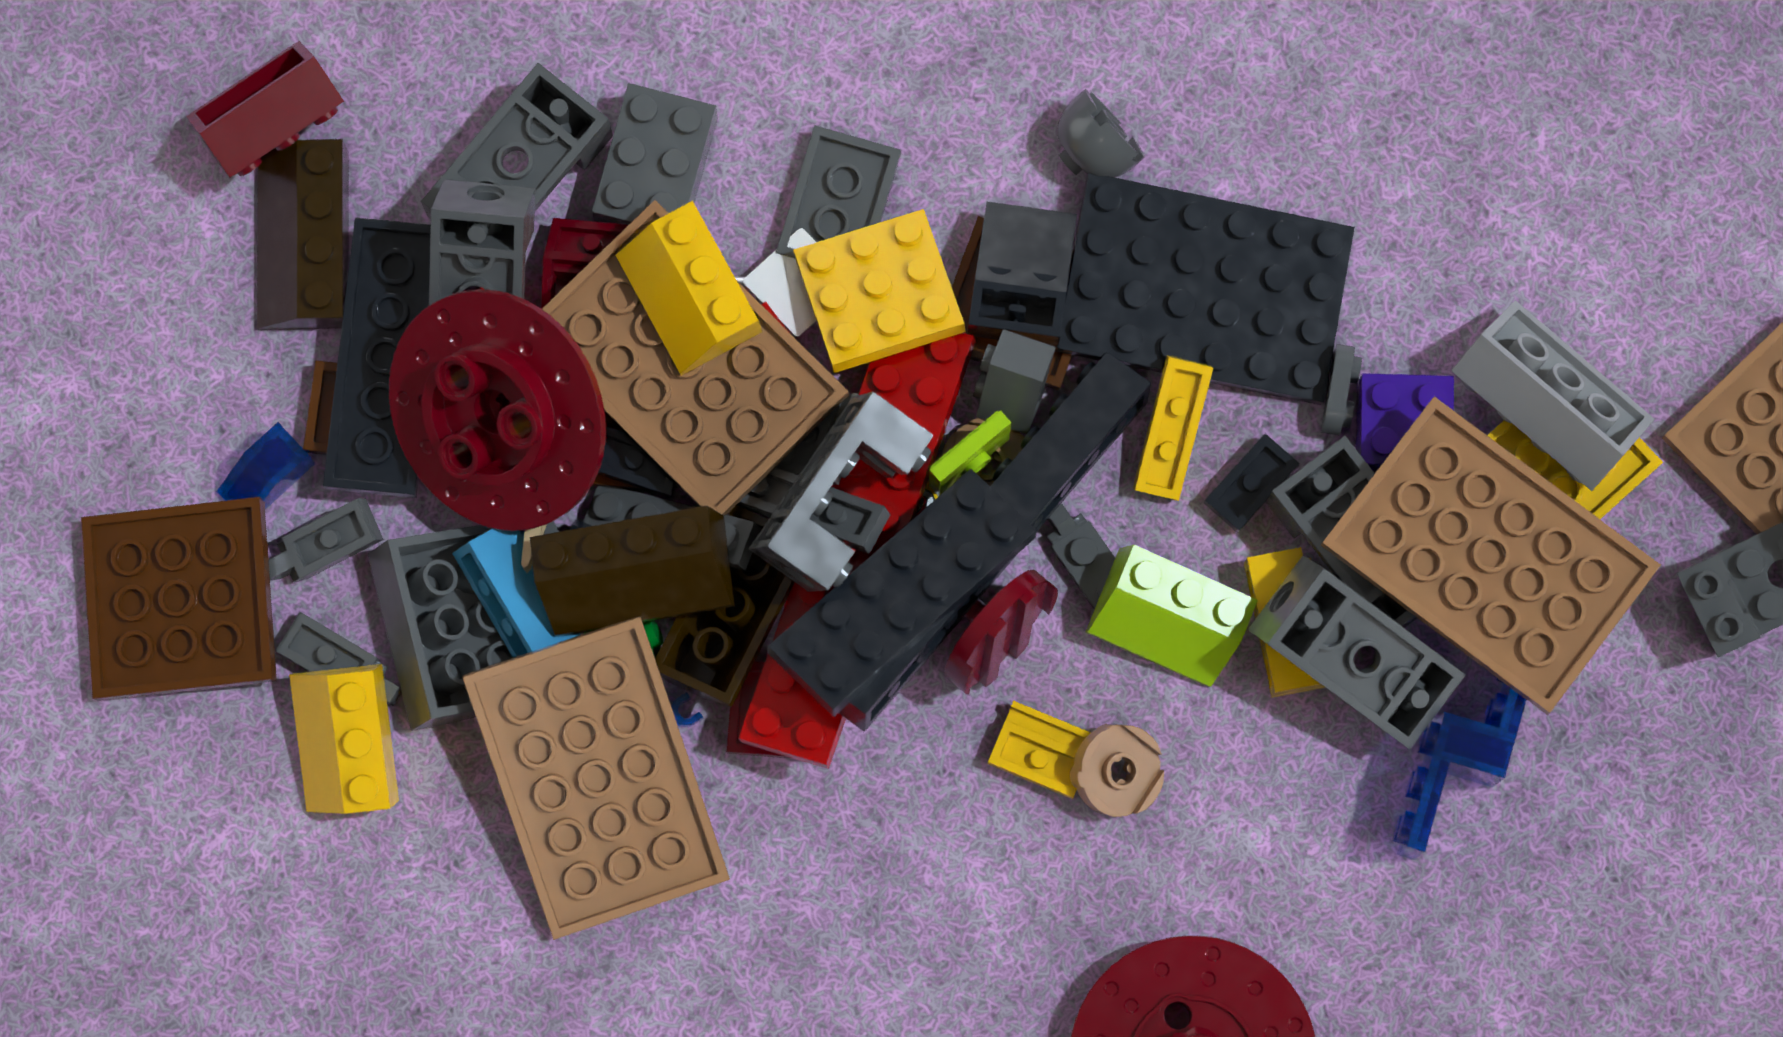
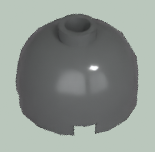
[1058,89,1145,178]

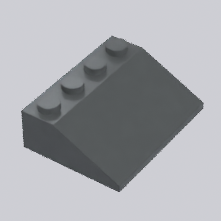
[368,525,513,731]

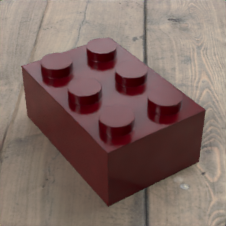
[186,41,344,178]

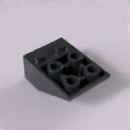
[968,201,1077,347]

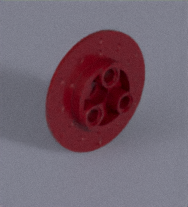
[389,289,606,531]
[1071,936,1315,1037]

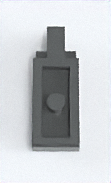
[269,498,384,582]
[1047,503,1115,609]
[275,612,401,706]

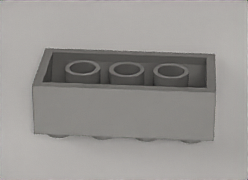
[1451,300,1655,491]

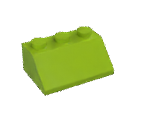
[1085,544,1258,687]

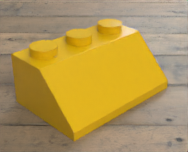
[615,201,763,376]
[289,664,399,814]

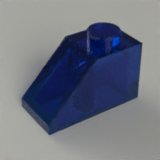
[216,422,316,509]

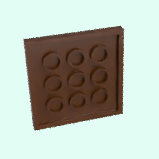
[81,497,277,701]

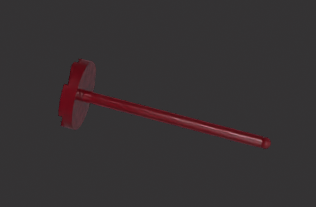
[944,570,1058,695]

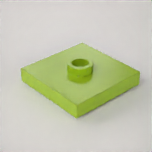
[929,410,1011,497]

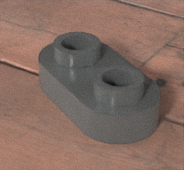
[1321,344,1362,436]

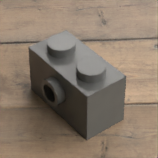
[973,329,1056,434]

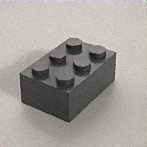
[592,83,718,225]

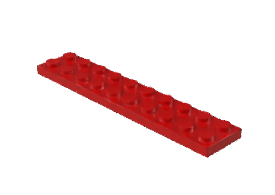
[738,333,976,769]

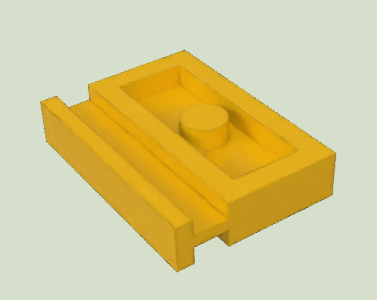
[987,700,1091,799]

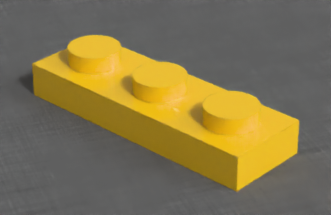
[1133,355,1213,501]

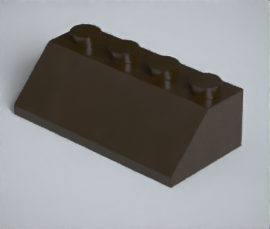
[257,139,349,330]
[530,505,734,637]
[655,505,795,707]

